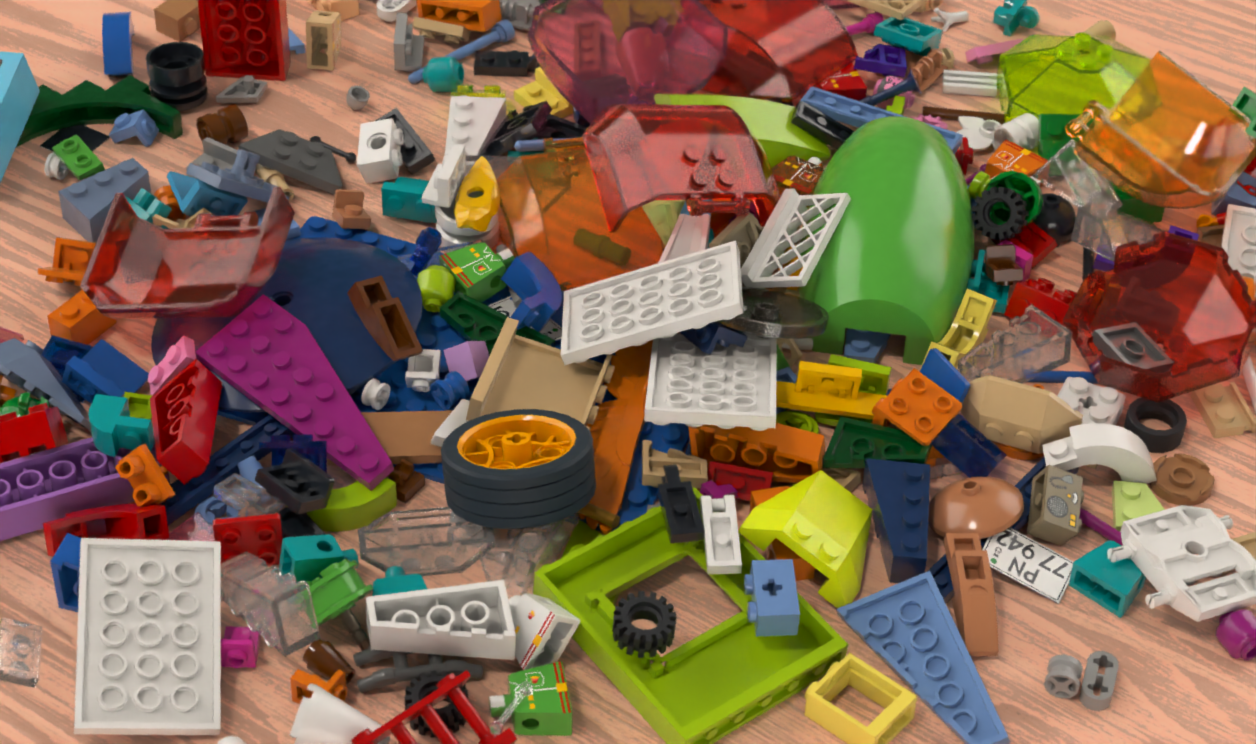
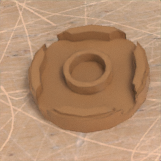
[1150,454,1215,506]

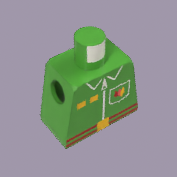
[439,242,515,303]
[489,661,572,736]

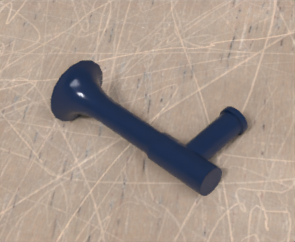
[859,69,922,106]

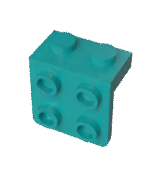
[381,177,437,223]

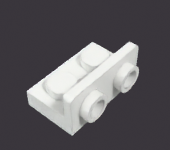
[422,143,466,208]

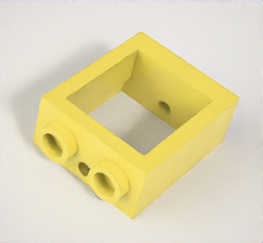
[804,653,917,744]

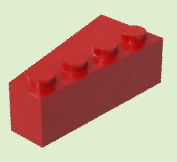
[150,359,222,485]

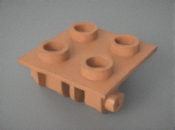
[876,49,948,93]

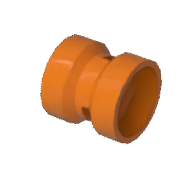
[154,185,186,222]

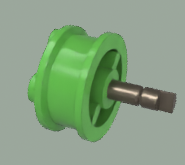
[292,558,374,650]

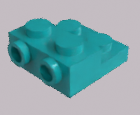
[874,17,943,56]

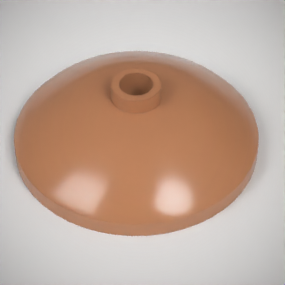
[928,477,1024,539]

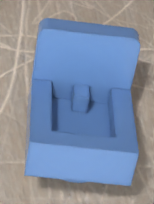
[109,109,159,147]

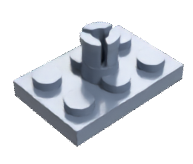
[186,149,289,208]

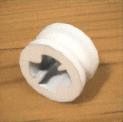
[44,152,69,180]
[361,378,390,410]

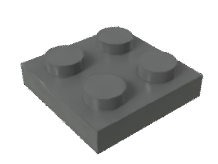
[1090,322,1174,380]

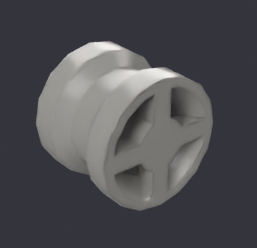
[1044,655,1083,699]

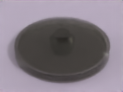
[717,287,829,339]

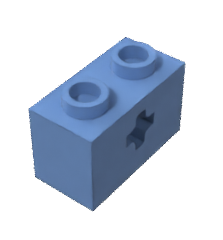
[744,559,800,636]

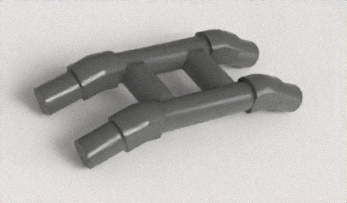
[353,646,483,694]

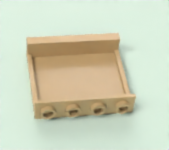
[466,317,615,430]

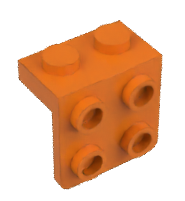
[37,237,117,287]
[871,368,962,446]

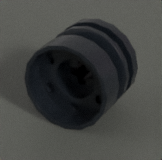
[146,42,208,111]

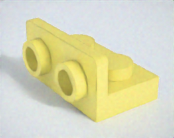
[514,67,574,118]

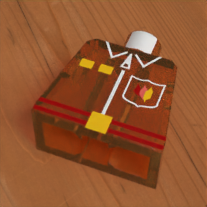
[763,156,824,207]

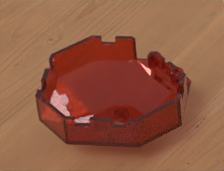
[1063,231,1256,402]

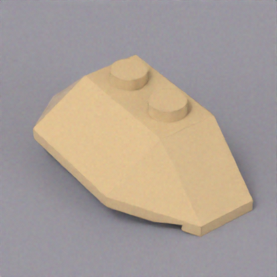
[960,375,1083,454]

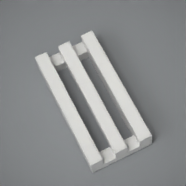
[943,70,997,97]

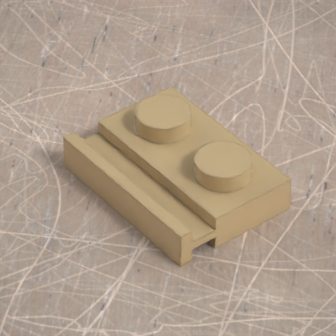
[1191,382,1256,438]

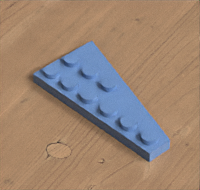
[836,571,1010,744]

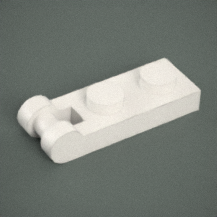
[700,495,742,574]

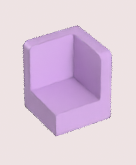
[443,341,489,382]

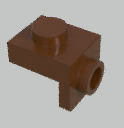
[985,244,1023,286]

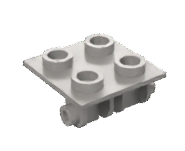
[499,0,546,31]

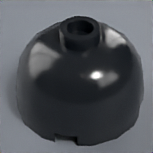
[1033,193,1076,247]

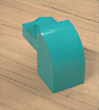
[88,394,155,457]

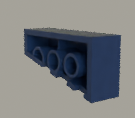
[862,458,930,583]

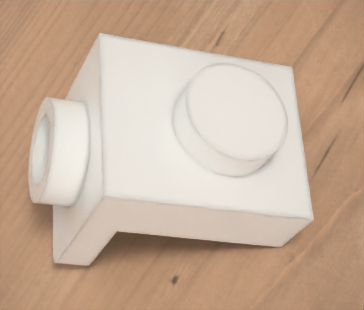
[405,349,441,392]

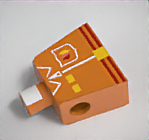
[985,139,1050,187]

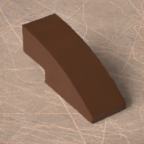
[347,275,423,362]

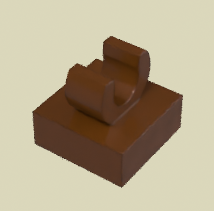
[387,459,425,503]

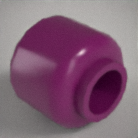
[1215,609,1256,660]

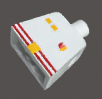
[508,593,581,670]

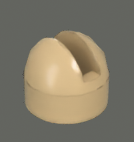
[940,48,954,70]

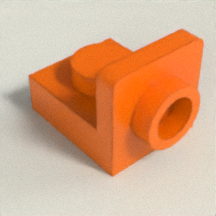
[290,669,348,704]

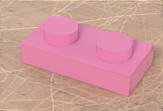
[965,38,1025,65]
[148,335,197,396]

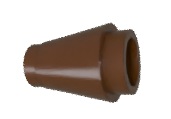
[303,639,355,685]

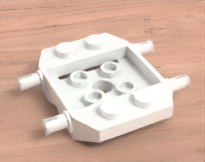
[1107,505,1256,622]

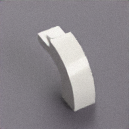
[1042,423,1157,484]

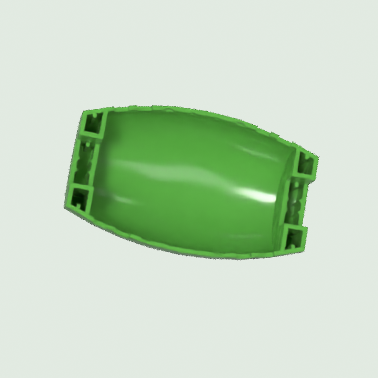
[799,116,975,365]

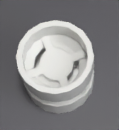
[991,113,1039,151]

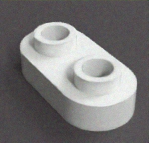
[377,0,417,22]

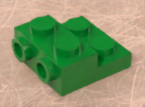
[1038,114,1098,176]

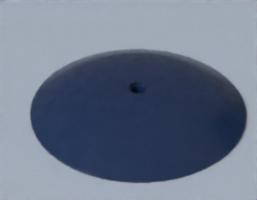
[151,237,423,412]

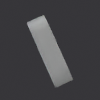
[1080,651,1119,711]

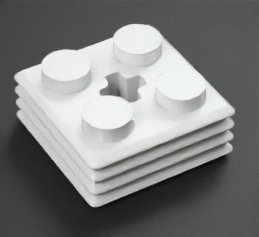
[1058,377,1126,425]

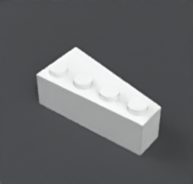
[445,95,506,185]

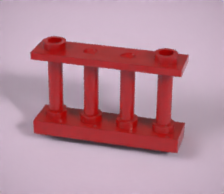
[351,670,518,744]

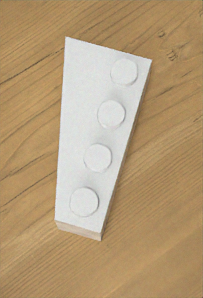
[366,580,516,660]

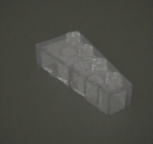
[221,552,320,657]

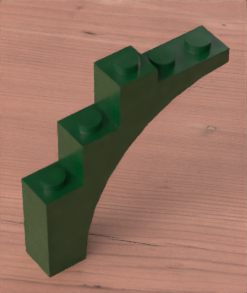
[16,75,182,147]

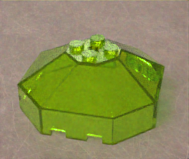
[996,32,1162,143]

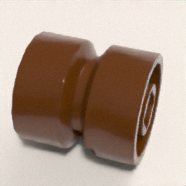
[196,104,248,145]

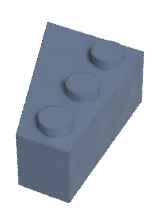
[58,158,151,243]

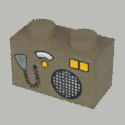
[1027,465,1084,546]

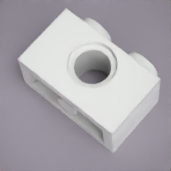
[357,118,404,184]

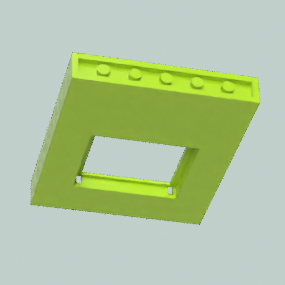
[533,487,849,744]

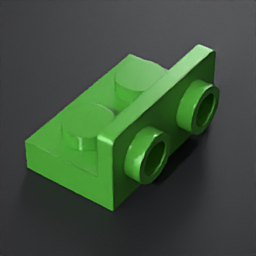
[53,134,105,180]

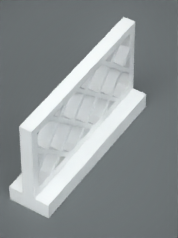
[741,188,851,295]

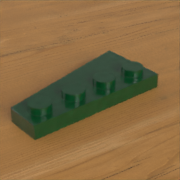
[440,291,555,356]

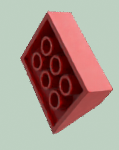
[197,0,291,81]

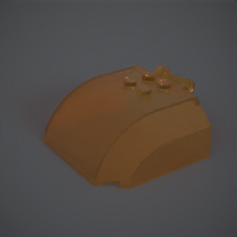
[1065,51,1256,209]
[497,132,672,291]

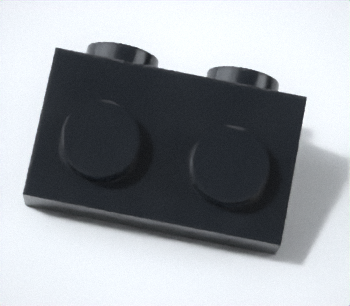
[254,448,335,514]

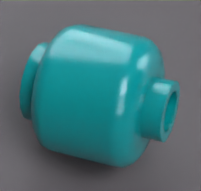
[422,57,464,92]

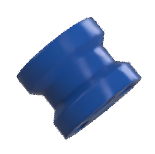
[430,371,470,410]

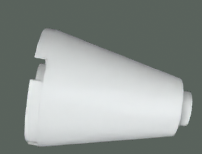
[289,683,390,744]

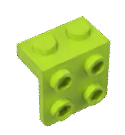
[815,354,892,426]

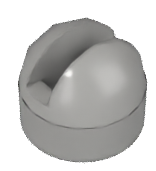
[346,86,370,110]

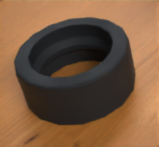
[1124,396,1187,453]

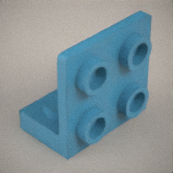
[167,171,248,225]

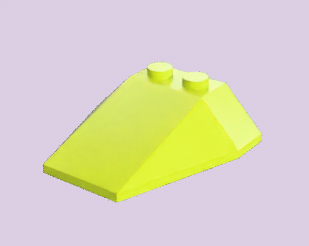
[738,470,873,608]

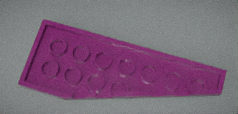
[195,294,394,491]

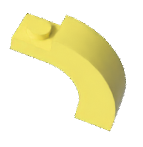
[920,289,997,375]

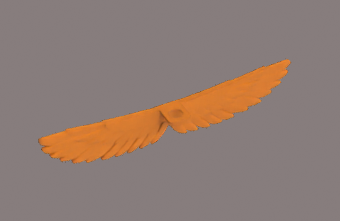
[578,332,679,535]

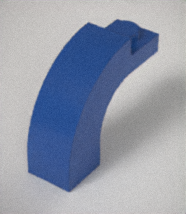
[102,12,135,76]
[501,251,562,332]

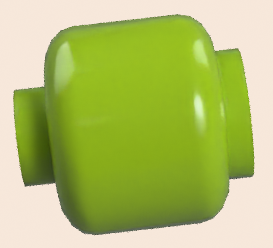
[417,265,456,312]

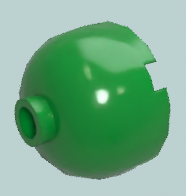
[987,171,1043,228]

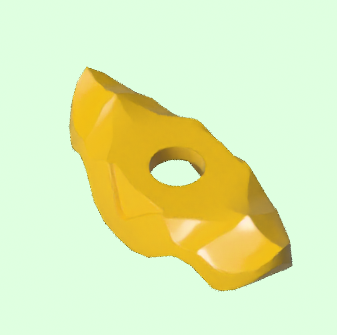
[454,156,500,232]

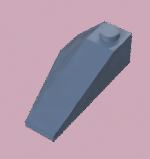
[0,338,91,431]

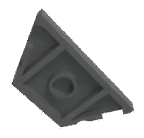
[236,129,342,195]

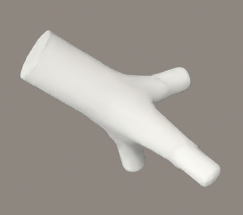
[931,8,969,32]

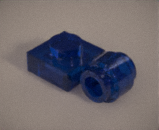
[410,227,442,277]

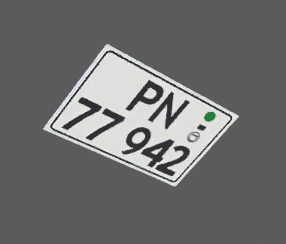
[982,528,1073,604]

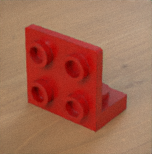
[212,514,283,570]

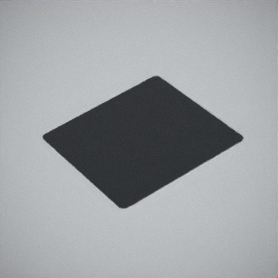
[40,125,110,152]

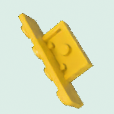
[776,361,887,420]

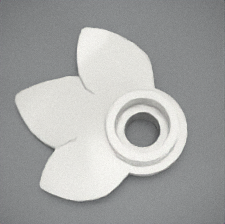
[956,116,1001,151]

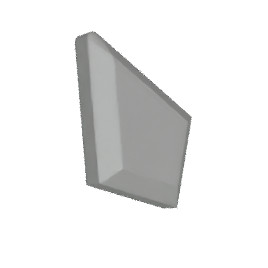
[216,75,267,104]

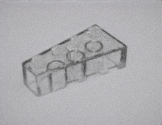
[958,304,1072,384]

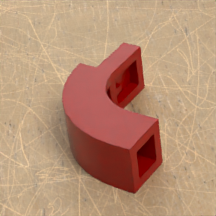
[43,504,170,557]

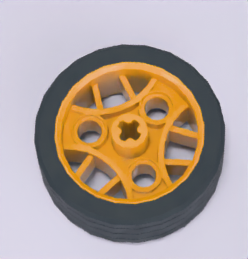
[441,409,596,529]

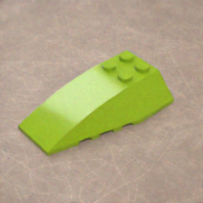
[654,94,831,180]

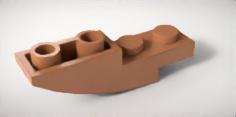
[943,533,998,656]

